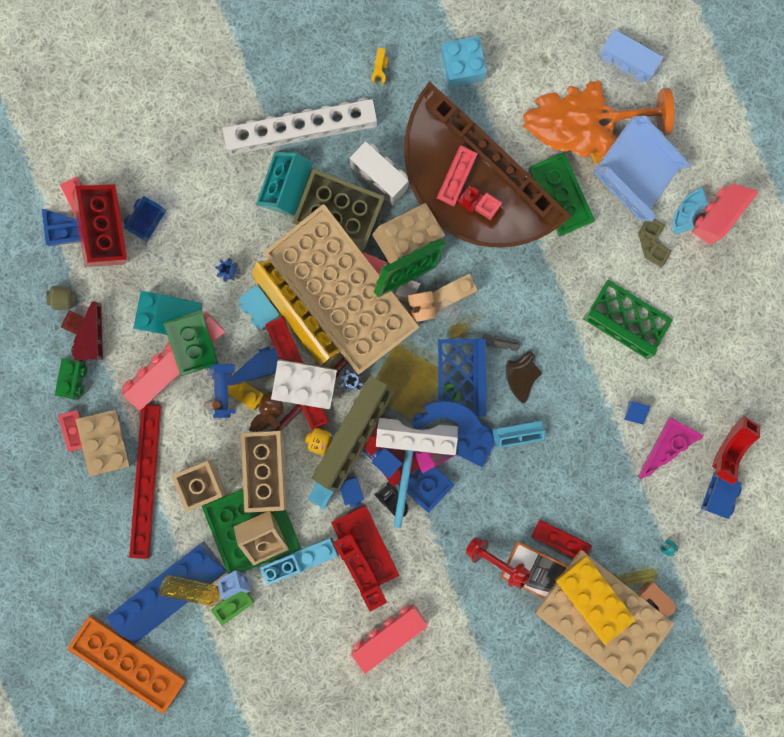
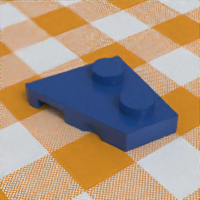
[42,209,80,246]

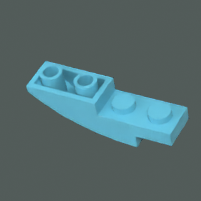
[260,537,339,585]

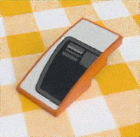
[500,541,569,598]

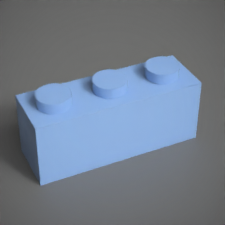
[599,29,663,83]

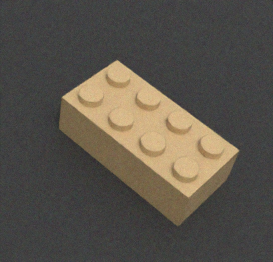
[241,430,287,513]

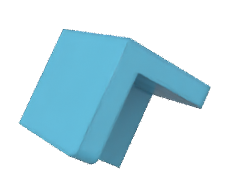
[308,482,334,510]

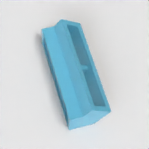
[492,421,545,448]

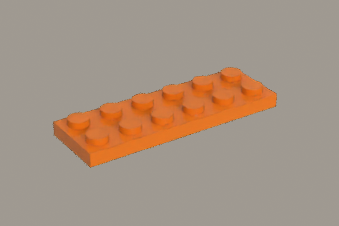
[67,615,187,714]

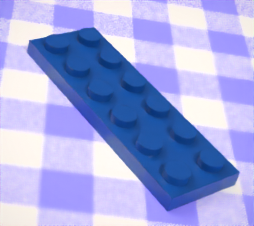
[362,416,455,513]

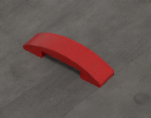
[333,533,387,612]

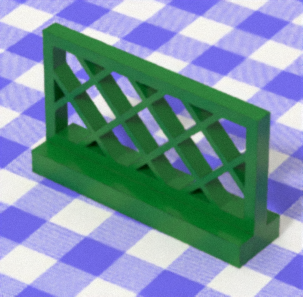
[583,280,673,360]

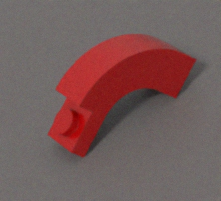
[712,416,761,485]

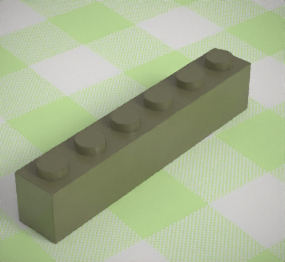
[311,376,396,493]

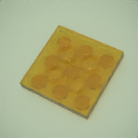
[376,345,445,419]

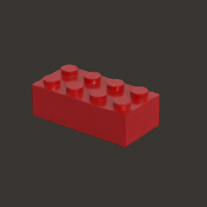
[72,184,128,268]

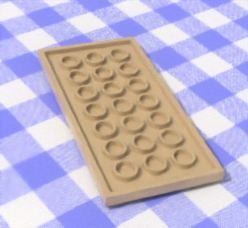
[263,204,420,375]

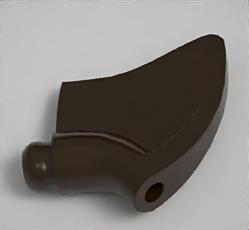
[506,351,542,403]

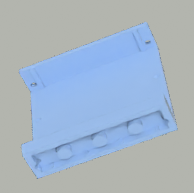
[593,115,691,222]

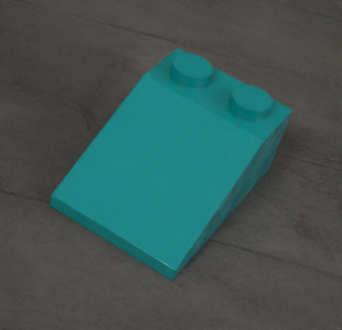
[133,291,202,335]

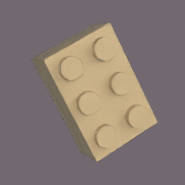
[372,203,445,263]
[76,410,130,477]

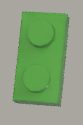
[211,591,255,626]

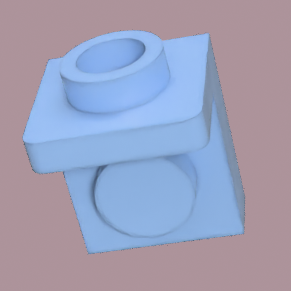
[217,570,251,600]

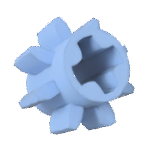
[341,370,363,392]

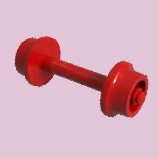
[466,537,531,589]

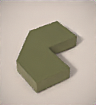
[638,219,672,268]

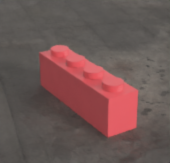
[351,604,428,674]

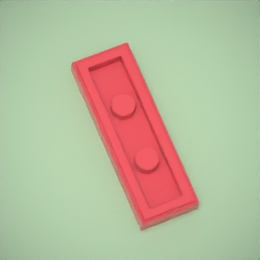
[436,145,478,207]

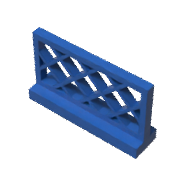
[438,339,486,417]

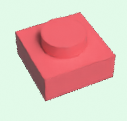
[475,193,502,221]

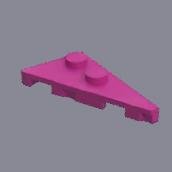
[637,418,704,479]

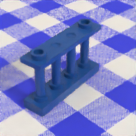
[207,364,236,418]

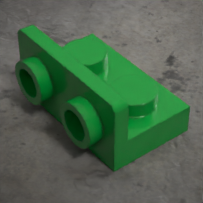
[54,358,88,400]

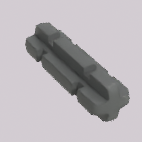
[482,334,520,351]

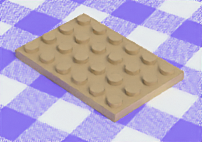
[534,550,674,688]

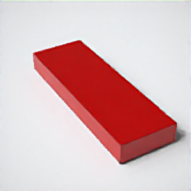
[531,519,592,558]

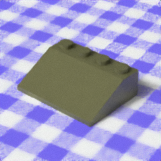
[292,169,386,251]

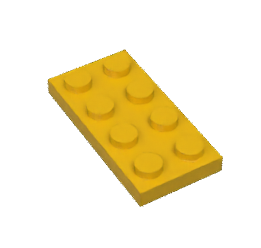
[555,556,636,645]

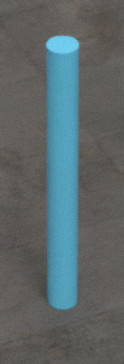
[394,450,413,528]

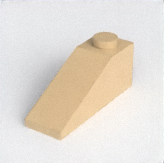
[431,274,478,313]

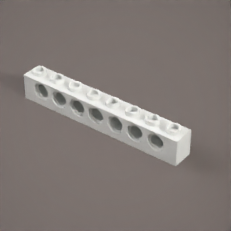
[223,98,377,155]

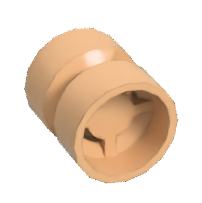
[408,291,437,322]

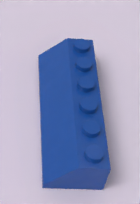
[106,541,227,643]

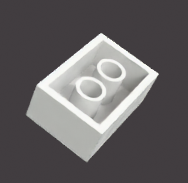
[350,141,409,206]
[271,359,337,409]

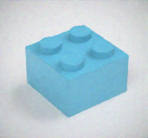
[441,36,487,88]

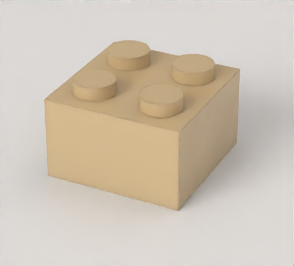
[172,459,227,512]

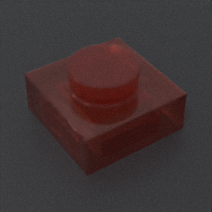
[61,310,84,334]

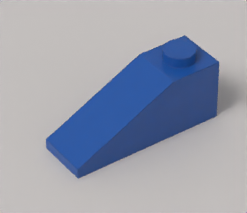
[228,347,279,387]

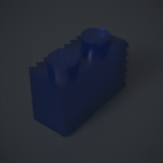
[123,196,166,242]

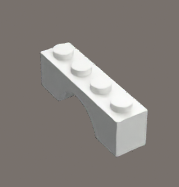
[376,418,458,455]

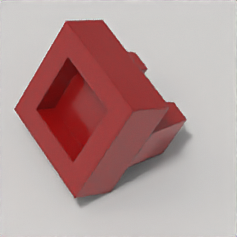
[457,186,484,214]

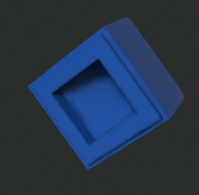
[624,401,650,425]

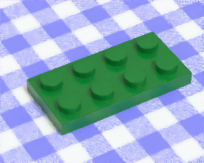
[529,152,595,237]
[374,239,446,298]

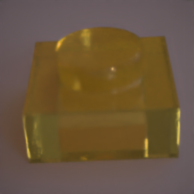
[447,323,469,339]

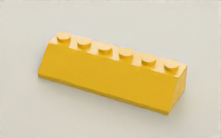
[251,260,340,366]

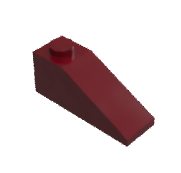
[71,301,103,361]

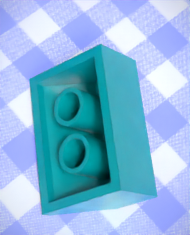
[256,152,313,216]

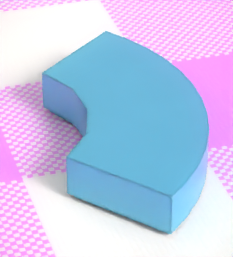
[673,187,709,235]

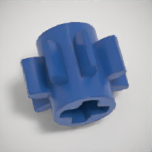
[215,258,240,282]

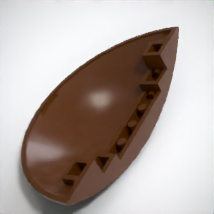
[404,81,571,248]

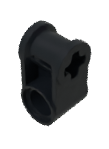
[374,481,409,517]

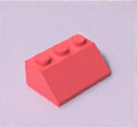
[691,183,759,245]

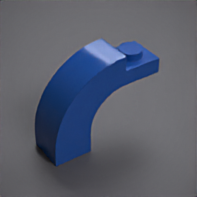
[410,399,482,436]

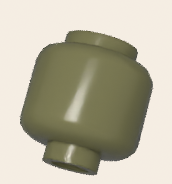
[46,285,76,310]

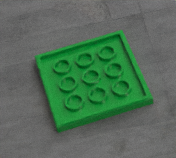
[202,489,301,574]

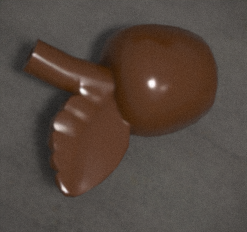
[249,392,284,432]

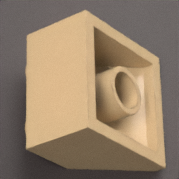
[234,511,289,565]

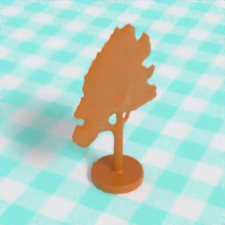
[522,80,674,158]

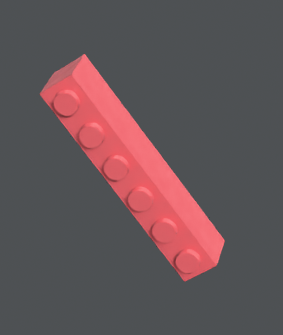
[121,311,225,411]

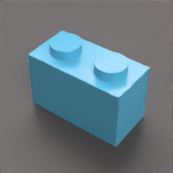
[238,285,282,330]

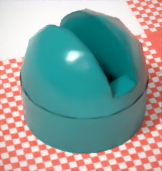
[660,539,678,556]

